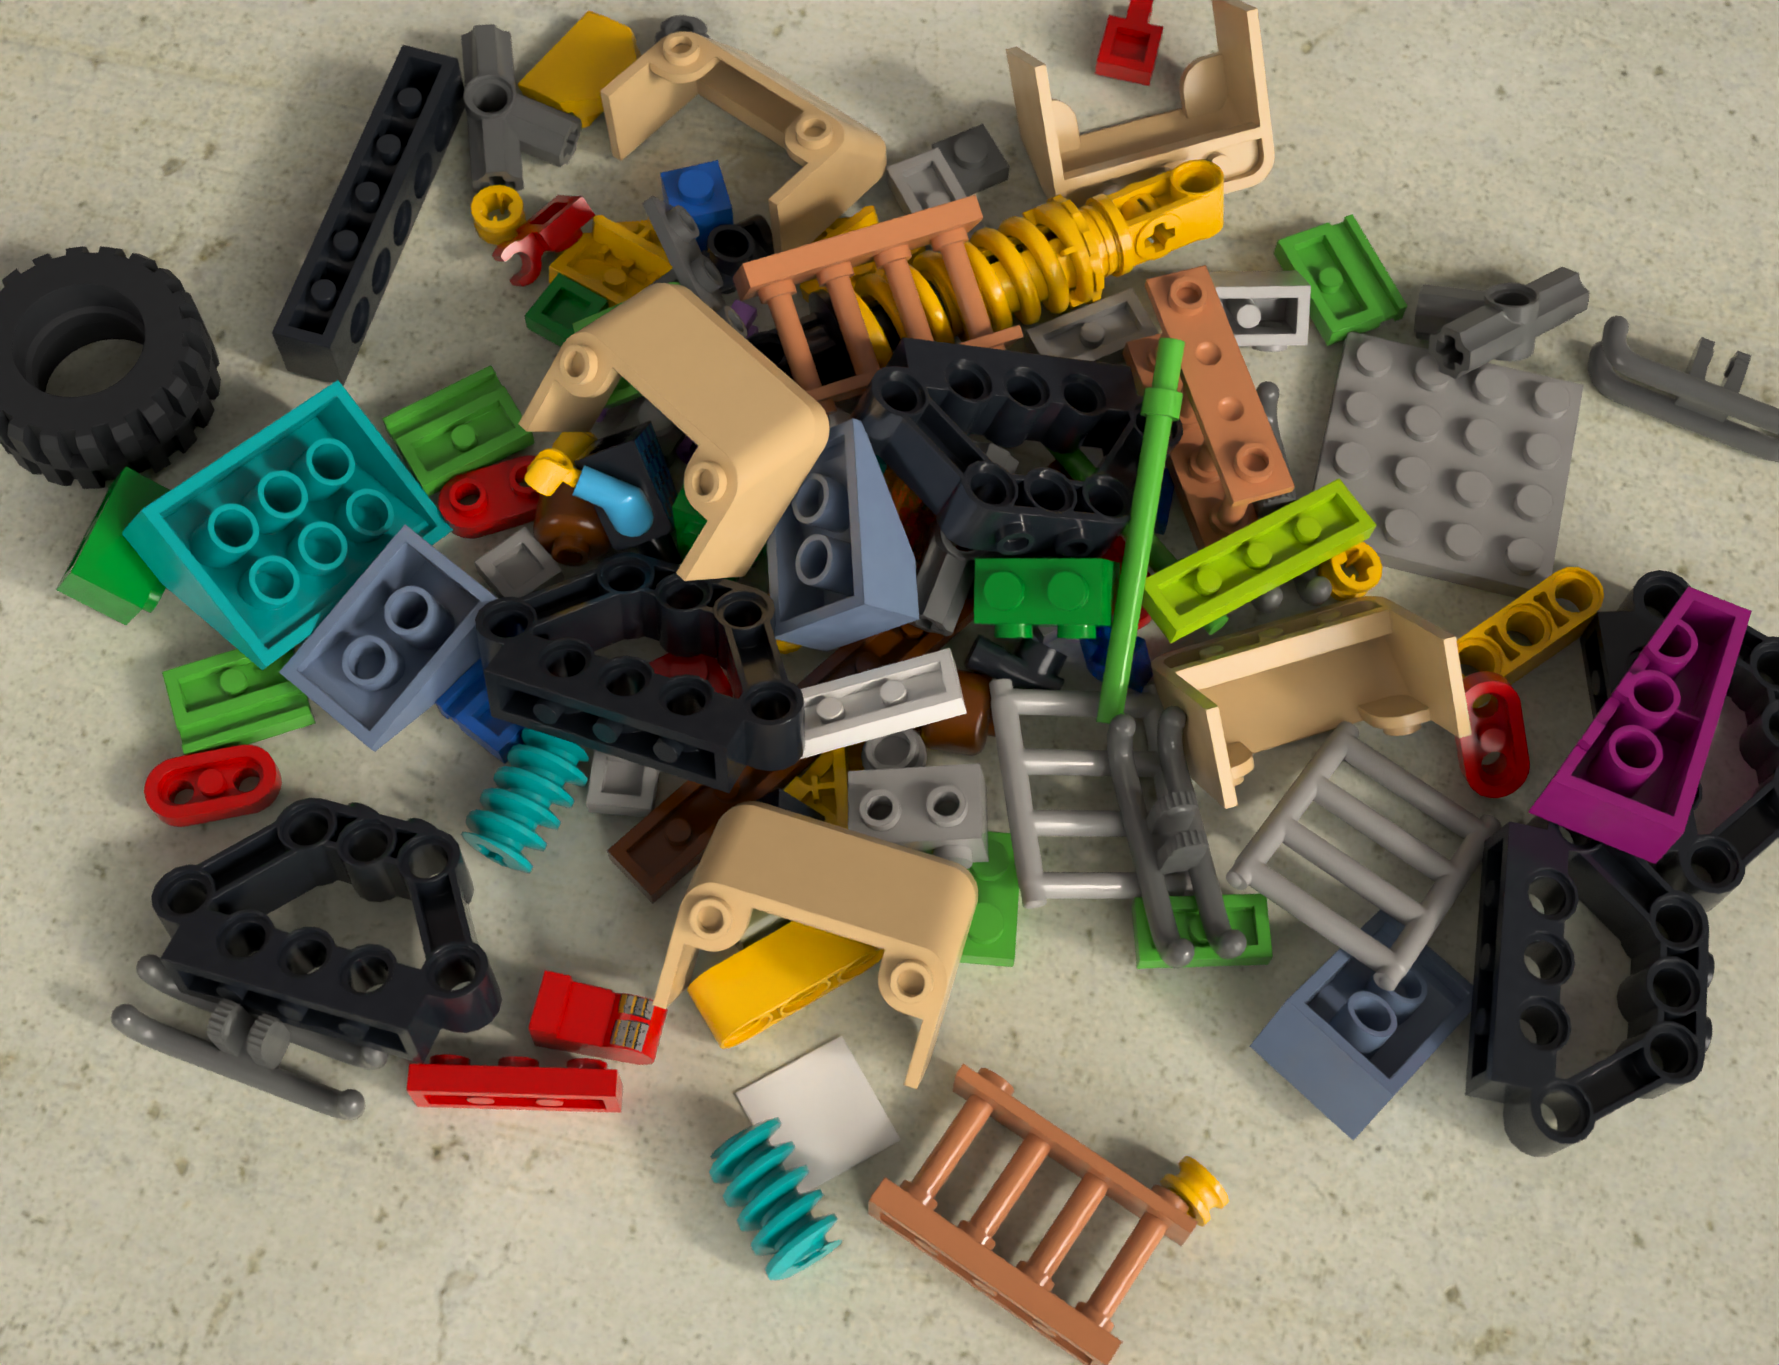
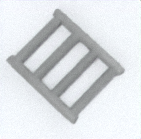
[989,679,1195,909]
[1226,721,1502,991]

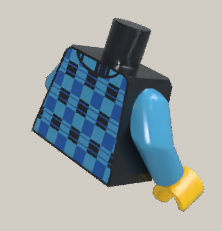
[524,420,682,564]

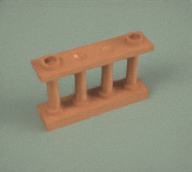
[733,194,1024,416]
[1123,265,1295,551]
[868,1064,1198,1365]

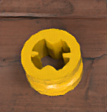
[471,185,526,245]
[1318,542,1382,601]
[1160,1156,1229,1227]

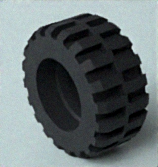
[0,246,221,489]

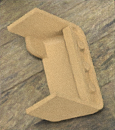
[1006,0,1275,208]
[600,31,887,254]
[519,283,830,581]
[1151,596,1472,809]
[652,801,978,1089]

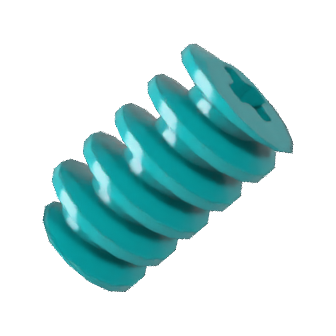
[461,727,589,874]
[709,1117,843,1281]

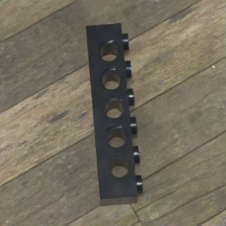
[272,44,465,386]

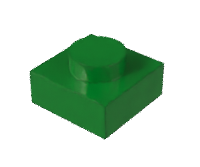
[524,273,609,347]

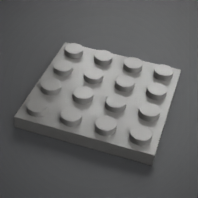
[1312,332,1584,598]

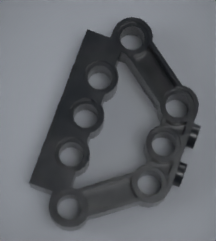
[849,337,1183,558]
[475,552,805,793]
[1580,570,1779,912]
[151,798,502,1064]
[1465,816,1715,1157]

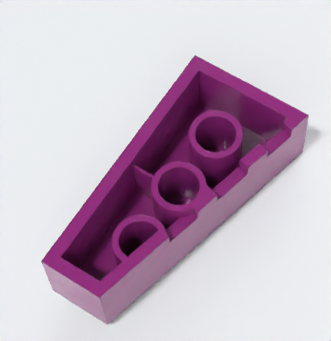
[1528,586,1752,864]

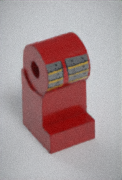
[528,970,668,1065]

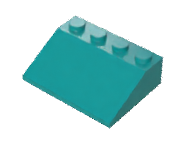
[122,380,453,670]

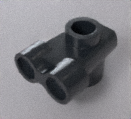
[701,214,774,294]
[964,634,1068,690]

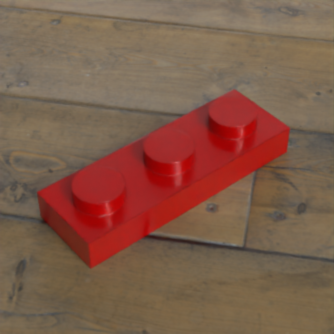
[406,1054,623,1113]

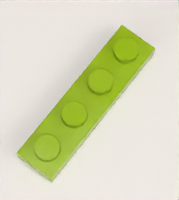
[1142,478,1377,644]

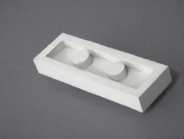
[800,648,967,759]

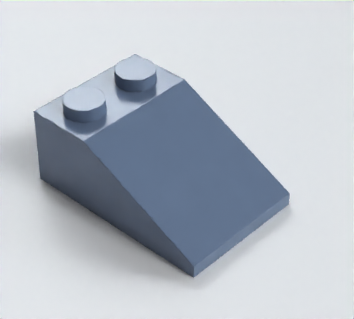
[767,418,919,652]
[279,525,498,752]
[1250,909,1473,1141]

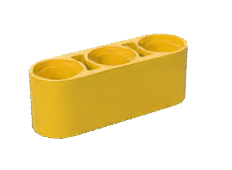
[1456,567,1604,708]
[687,921,885,1049]

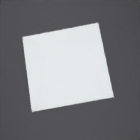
[735,1036,901,1193]

